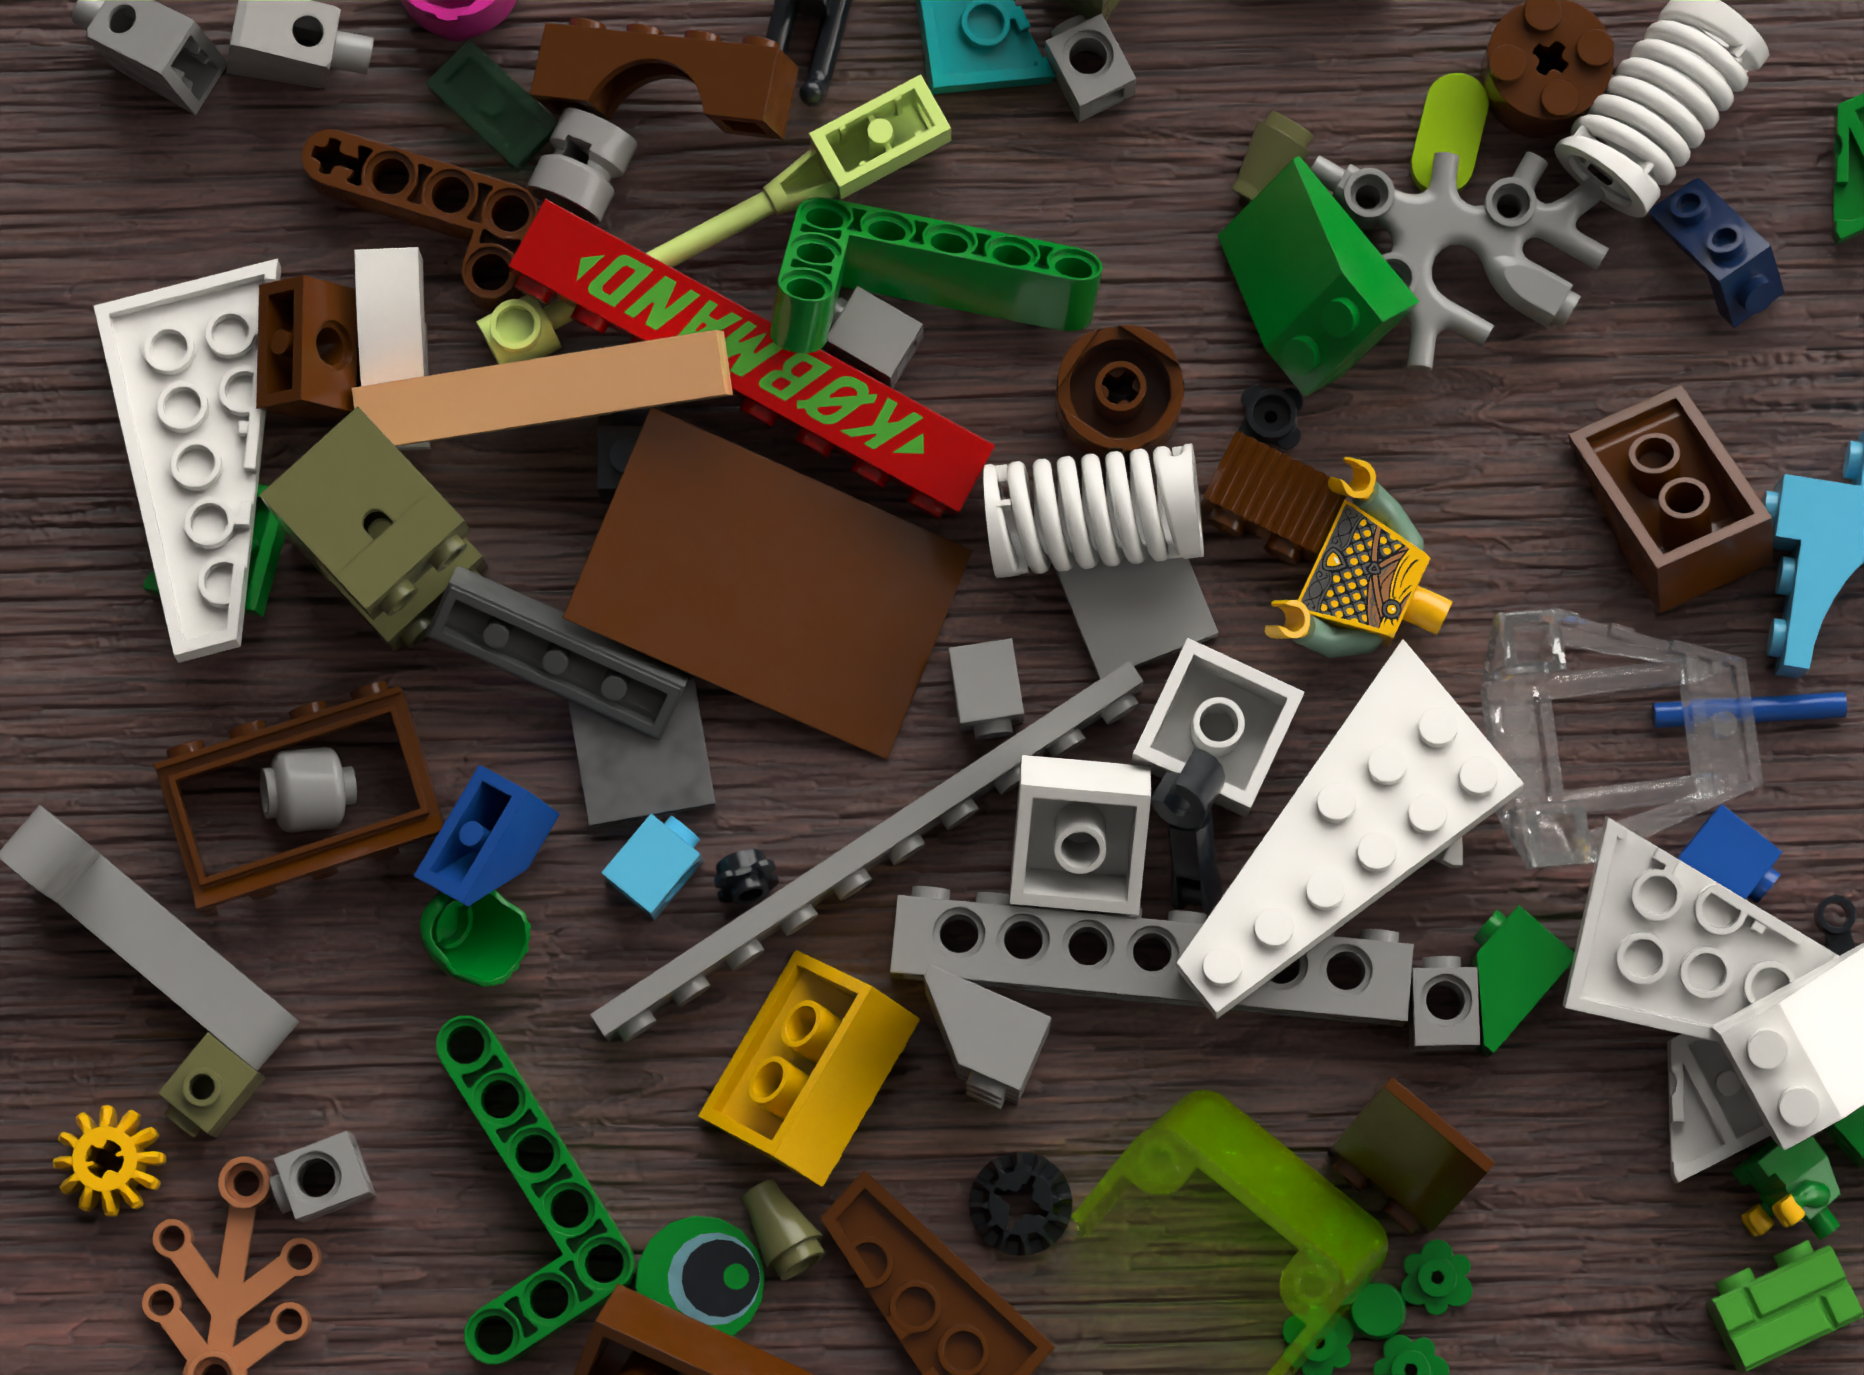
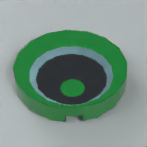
[635,1215,765,1337]

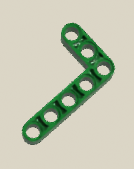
[770,197,1103,353]
[436,1015,637,1366]

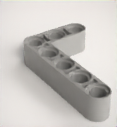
[0,805,300,1071]

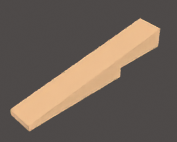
[351,330,733,446]

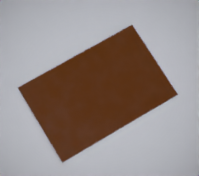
[562,407,973,760]

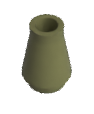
[1231,110,1314,202]
[741,1179,826,1280]

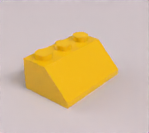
[698,950,920,1187]

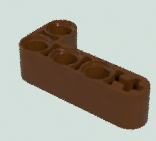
[301,129,539,312]

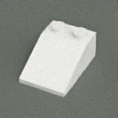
[1711,943,1864,1150]

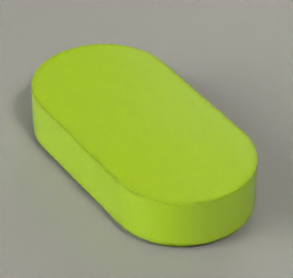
[1410,73,1489,193]

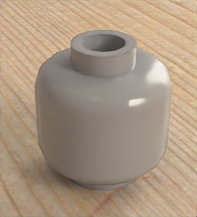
[260,747,357,833]

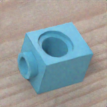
[601,814,704,921]

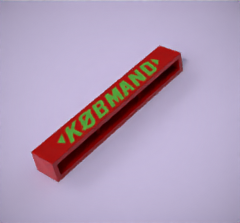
[508,198,995,519]

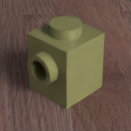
[158,1032,266,1138]

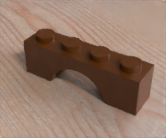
[530,17,799,140]

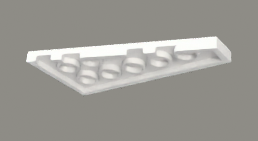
[94,258,281,663]
[1177,639,1524,1019]
[1563,816,1839,1042]

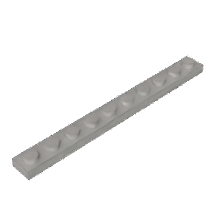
[590,660,1144,1043]

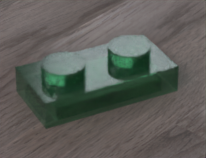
[426,39,558,173]

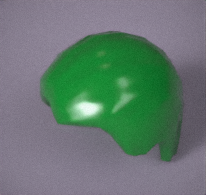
[419,890,531,987]

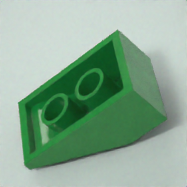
[1217,156,1420,397]

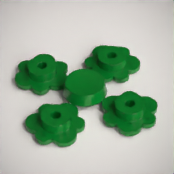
[1282,1215,1473,1375]

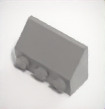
[924,964,1051,1110]

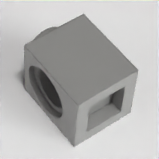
[1045,13,1136,122]
[826,286,924,389]
[949,638,1024,740]
[1408,956,1480,1051]
[269,1131,376,1223]

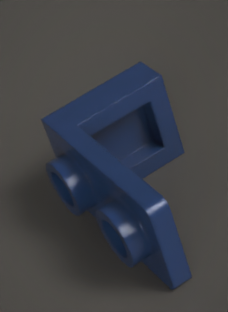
[1650,178,1785,328]

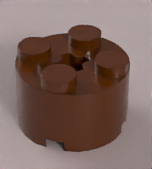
[1481,0,1614,138]
[1055,325,1184,465]

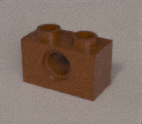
[256,275,358,422]

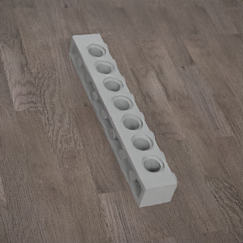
[890,886,1414,1027]

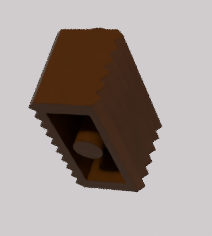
[1200,431,1347,565]

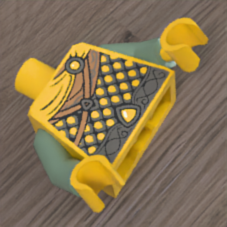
[1264,457,1453,658]

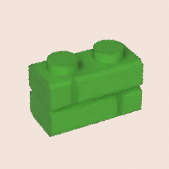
[1705,1240,1864,1373]

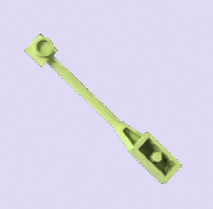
[476,74,952,364]

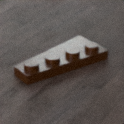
[820,1170,1055,1375]

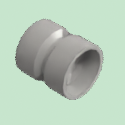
[526,108,638,225]

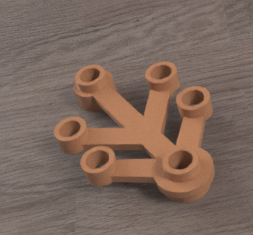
[142,1156,322,1375]

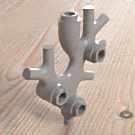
[1311,152,1609,371]

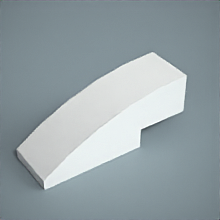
[354,247,431,451]

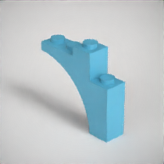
[1762,431,1864,679]

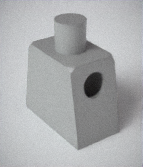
[72,0,228,115]
[226,0,374,88]

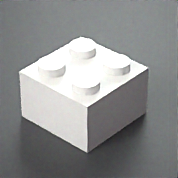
[1131,638,1305,818]
[1010,755,1151,915]

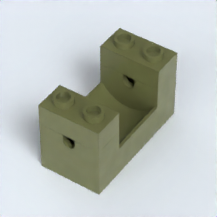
[260,406,488,652]

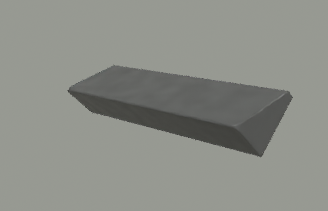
[425,566,689,740]

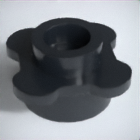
[1238,385,1303,450]
[713,849,779,905]

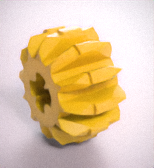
[53,1105,166,1217]

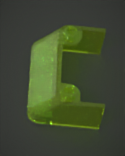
[1071,1090,1388,1375]

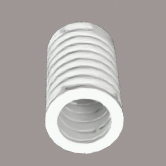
[1554,0,1770,218]
[984,443,1204,578]

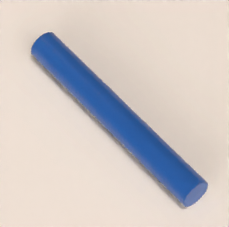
[1652,692,1847,728]

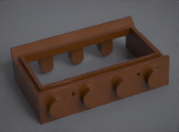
[153,681,445,917]

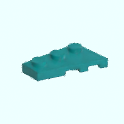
[916,0,1056,95]

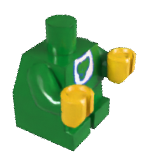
[1732,1136,1841,1240]

